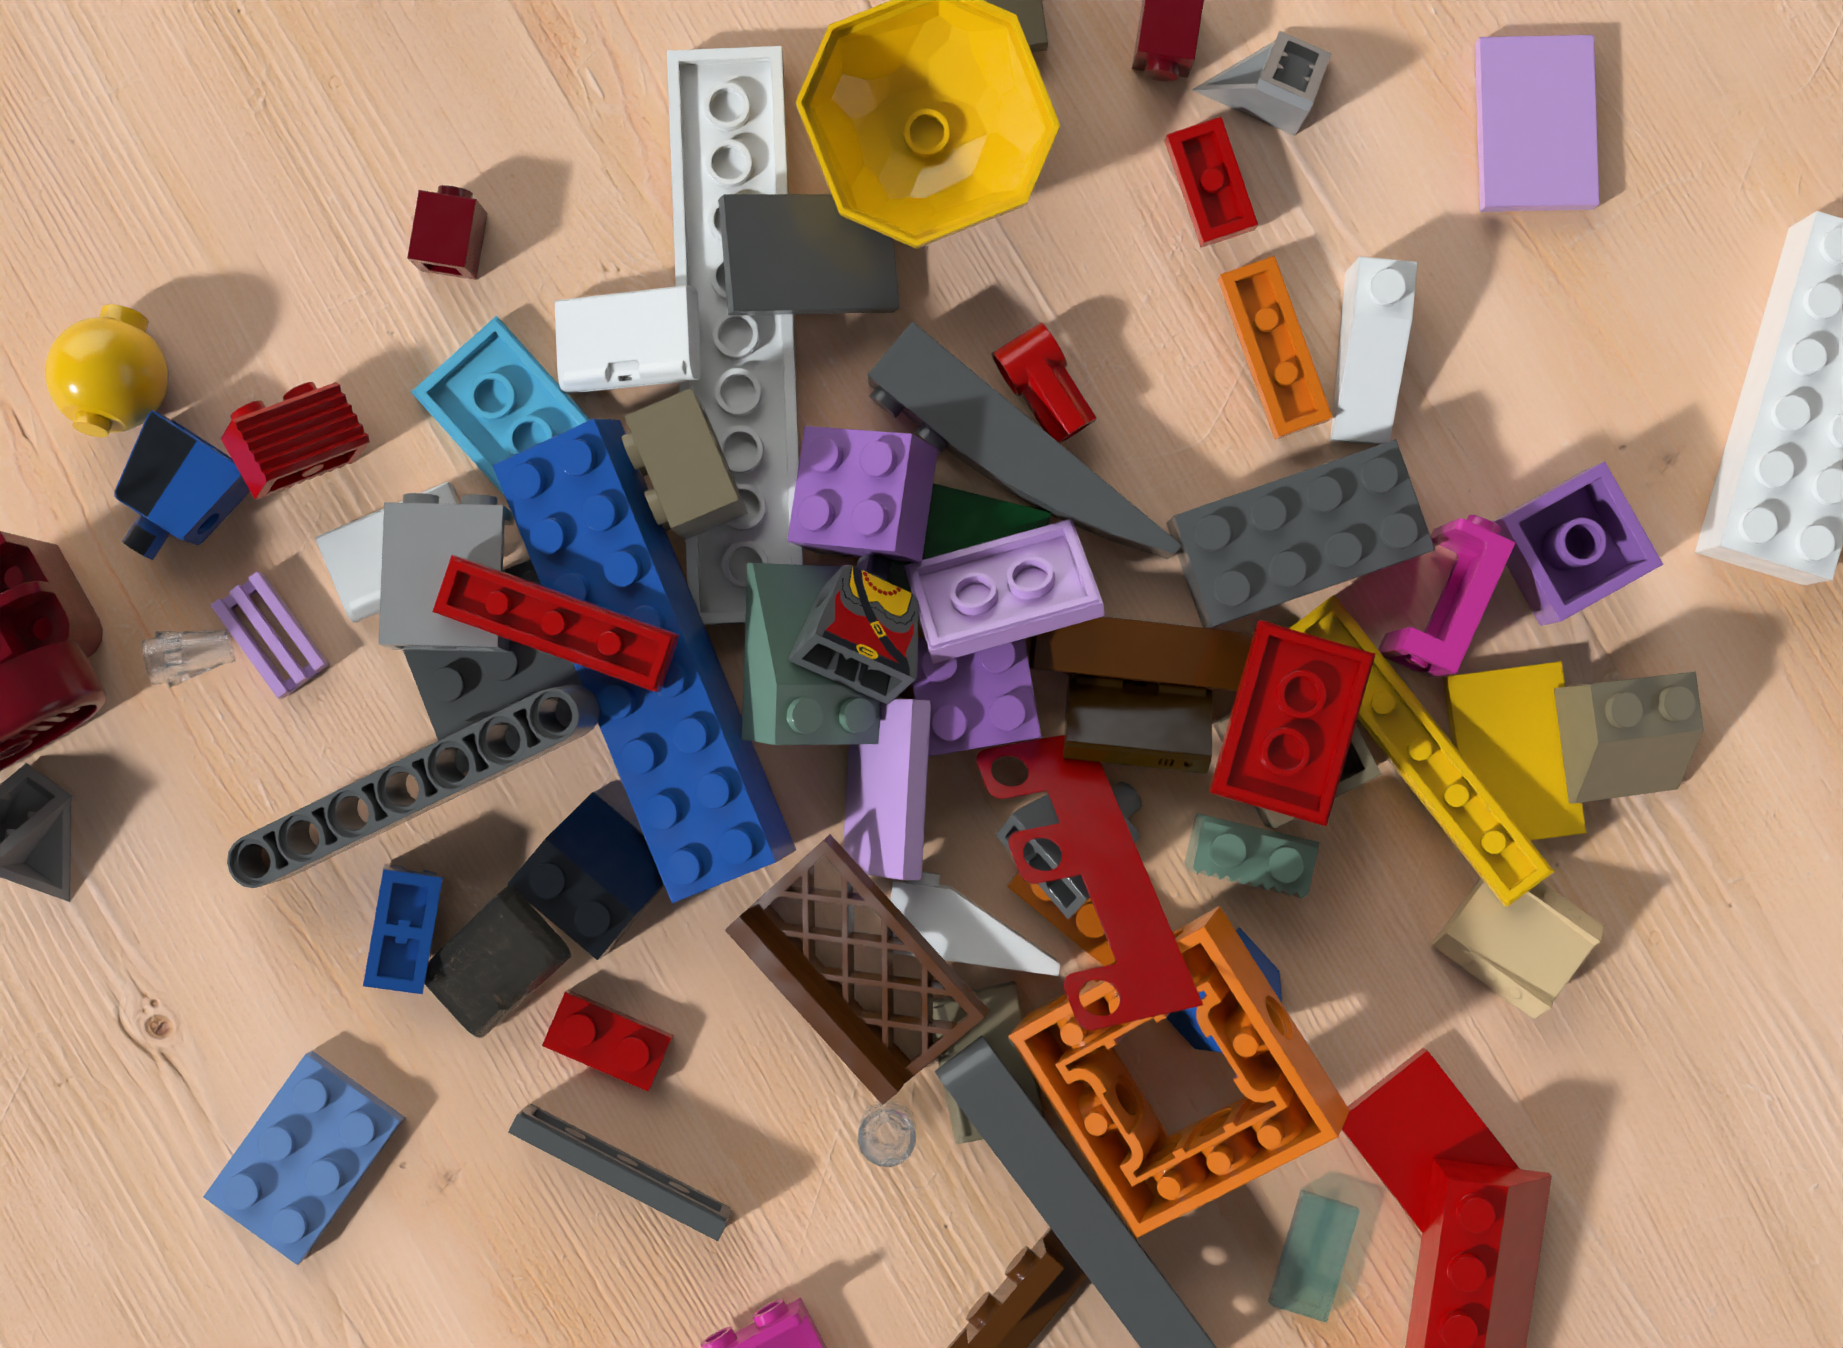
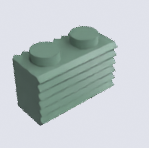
[1184,813,1319,898]

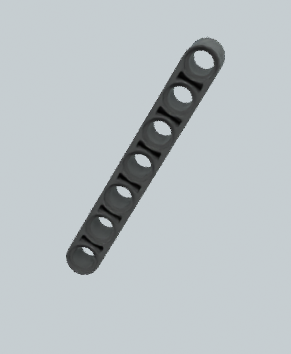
[227,684,600,888]
[935,1035,1217,1348]

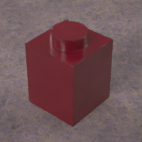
[1132,0,1204,82]
[407,185,488,280]

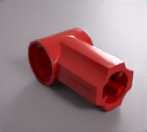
[991,322,1097,443]

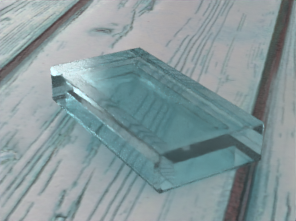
[1268,1189,1360,1323]

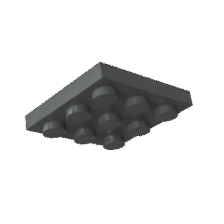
[403,559,582,774]

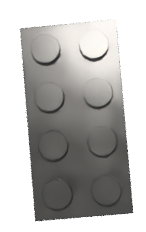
[1166,439,1435,629]

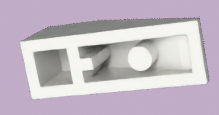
[1330,256,1417,445]
[890,871,1060,976]

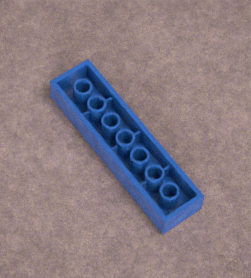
[492,418,796,903]

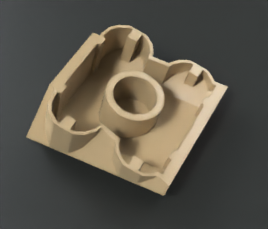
[1432,877,1604,1019]

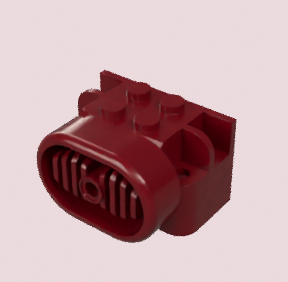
[0,531,107,771]

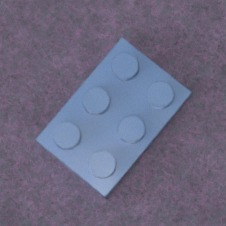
[203,1051,405,1265]

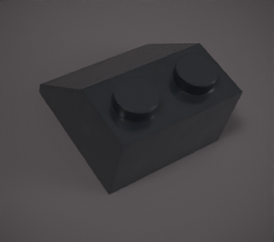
[507,792,665,960]

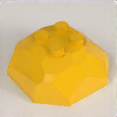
[796,0,1060,249]

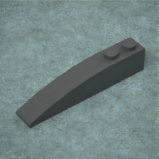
[867,321,1182,559]

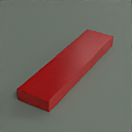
[432,555,680,692]

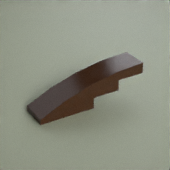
[1029,617,1254,691]

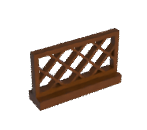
[725,834,990,1105]

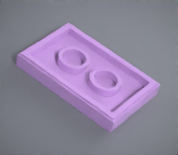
[1475,35,1599,212]
[904,519,1105,664]
[843,699,931,880]

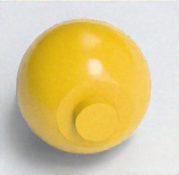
[45,304,168,438]

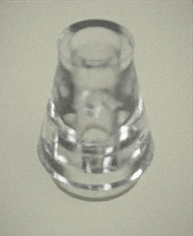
[142,629,235,688]

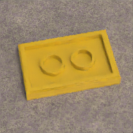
[1443,661,1586,841]

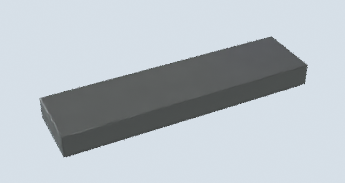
[508,1104,732,1241]

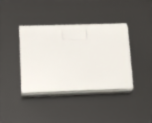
[555,285,701,394]
[315,482,461,623]

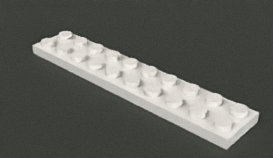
[667,46,804,625]

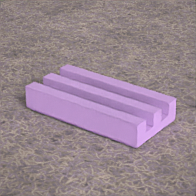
[210,571,330,699]

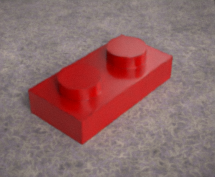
[1164,116,1258,248]
[542,990,674,1092]

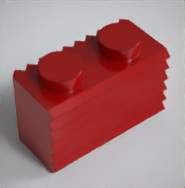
[221,382,370,500]

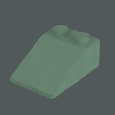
[742,563,880,745]

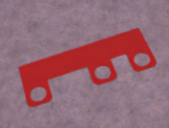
[976,735,1203,1030]

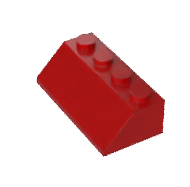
[1405,1158,1552,1348]

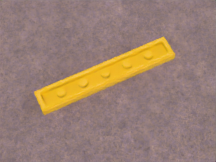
[1289,595,1555,907]

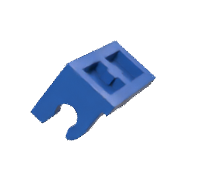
[363,864,443,994]

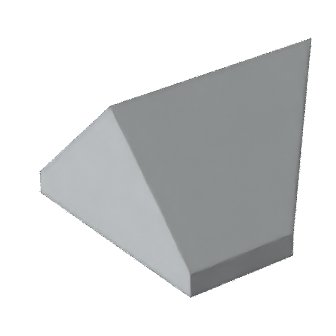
[1192,31,1331,136]
[0,763,73,902]

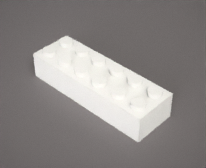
[1695,211,1843,585]

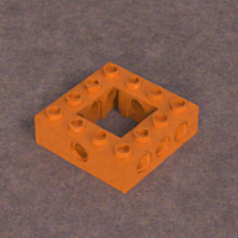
[1008,906,1350,1238]

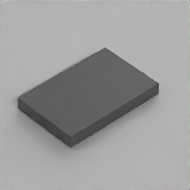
[718,194,900,315]

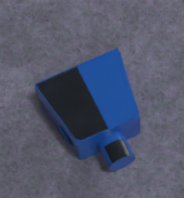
[114,410,250,560]

